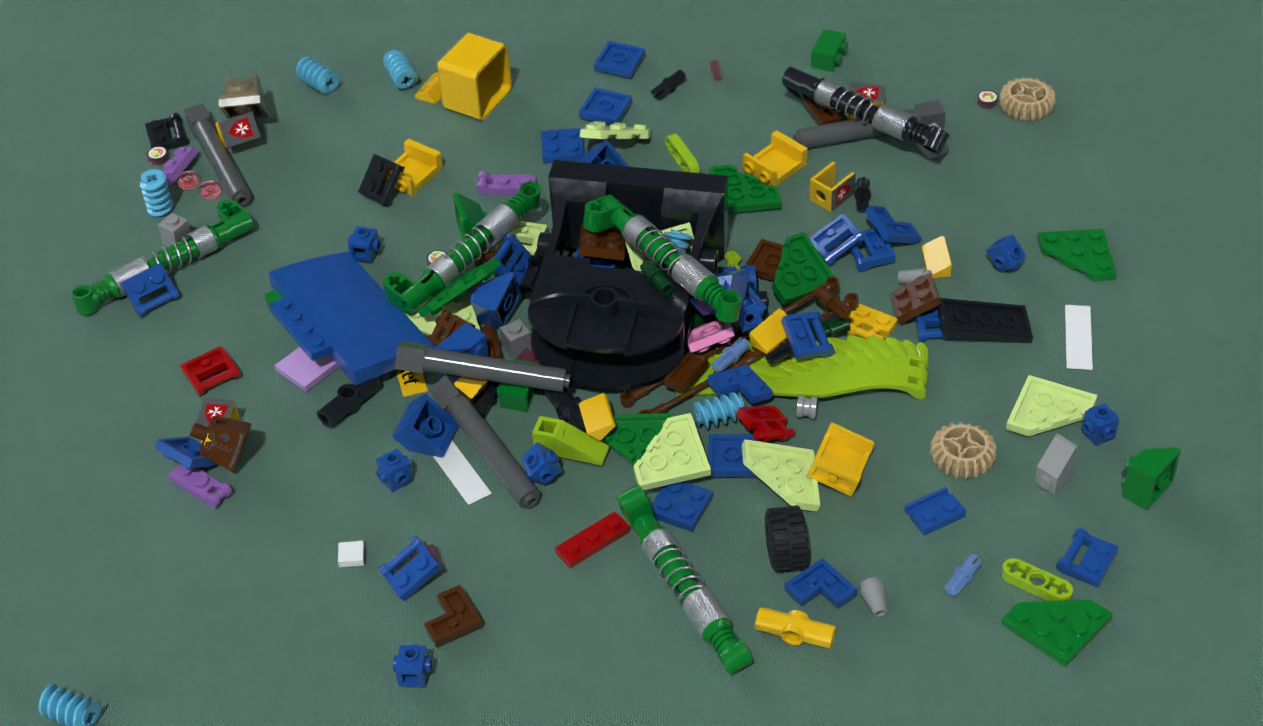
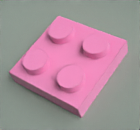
[688,319,734,353]

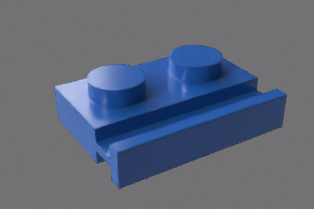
[904,487,967,536]

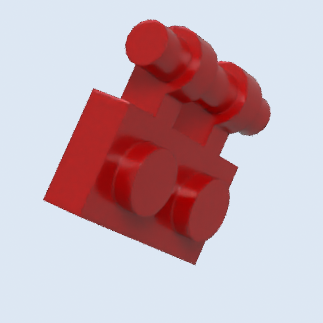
[736,405,795,442]

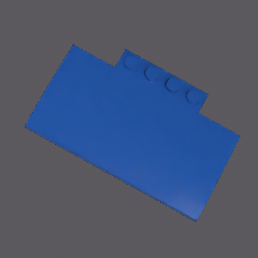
[269,252,435,386]

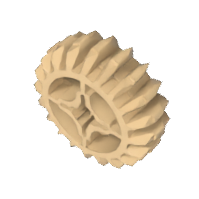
[999,77,1056,122]
[930,421,997,480]

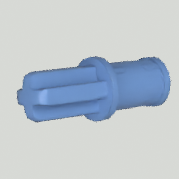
[711,337,750,373]
[944,554,982,597]

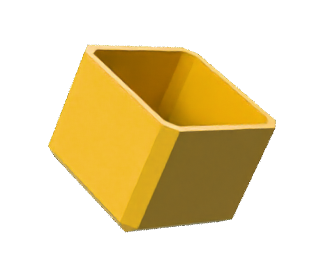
[437,33,512,120]

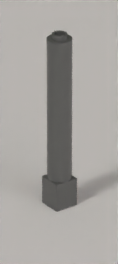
[793,100,946,148]
[184,103,251,207]
[395,341,571,392]
[429,375,540,508]

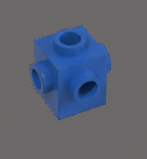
[348,226,381,262]
[986,234,1026,272]
[732,297,764,333]
[1081,403,1119,446]
[521,442,562,486]
[376,448,413,493]
[393,644,432,687]

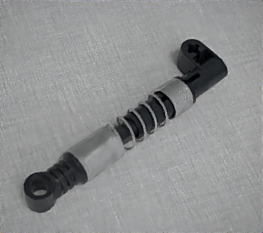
[782,67,950,155]

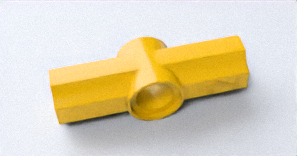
[755,607,836,649]

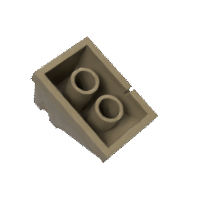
[218,73,269,119]

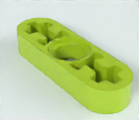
[665,133,700,173]
[1002,558,1073,601]

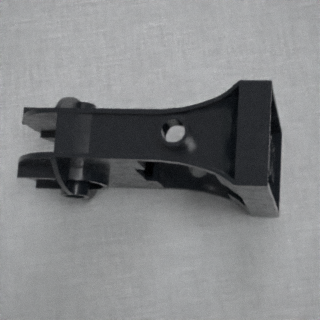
[528,160,728,394]

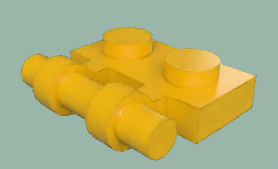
[845,303,898,340]

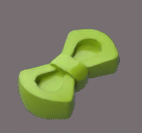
[724,251,742,270]

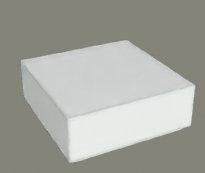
[338,541,365,568]

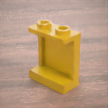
[743,130,808,186]
[385,138,443,196]
[807,423,875,497]

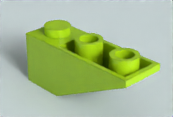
[532,416,610,466]

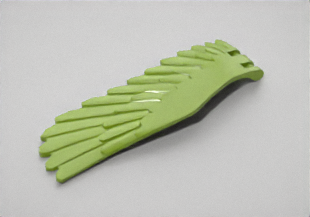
[675,335,929,400]

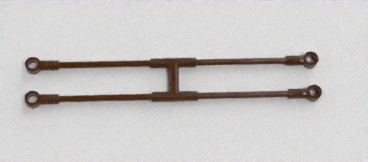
[620,276,859,414]

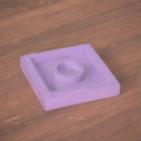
[274,347,339,392]

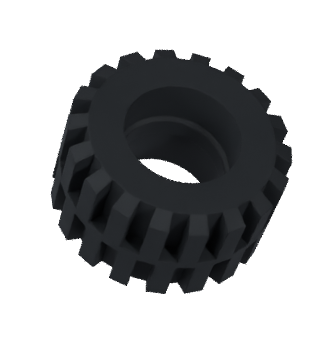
[765,505,809,572]

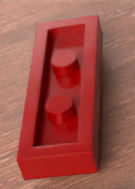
[555,511,630,569]

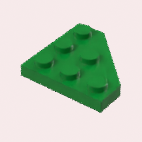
[709,165,782,214]
[1037,229,1117,281]
[771,232,835,305]
[417,257,501,317]
[602,413,673,466]
[1001,599,1113,667]

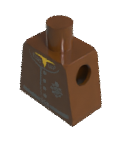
[190,416,252,472]

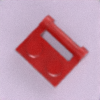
[180,346,240,396]

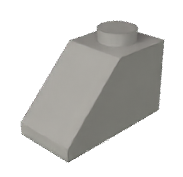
[1035,434,1078,495]

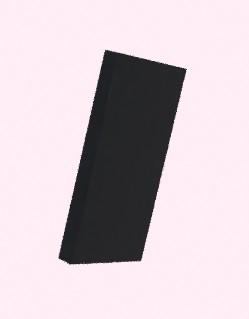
[936,298,1033,343]

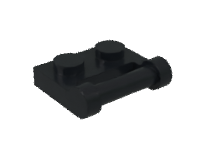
[145,113,188,151]
[358,154,405,206]

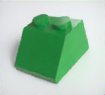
[452,192,487,249]
[1122,447,1181,511]

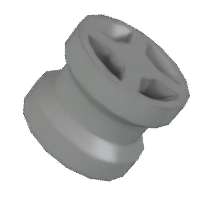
[796,395,818,420]

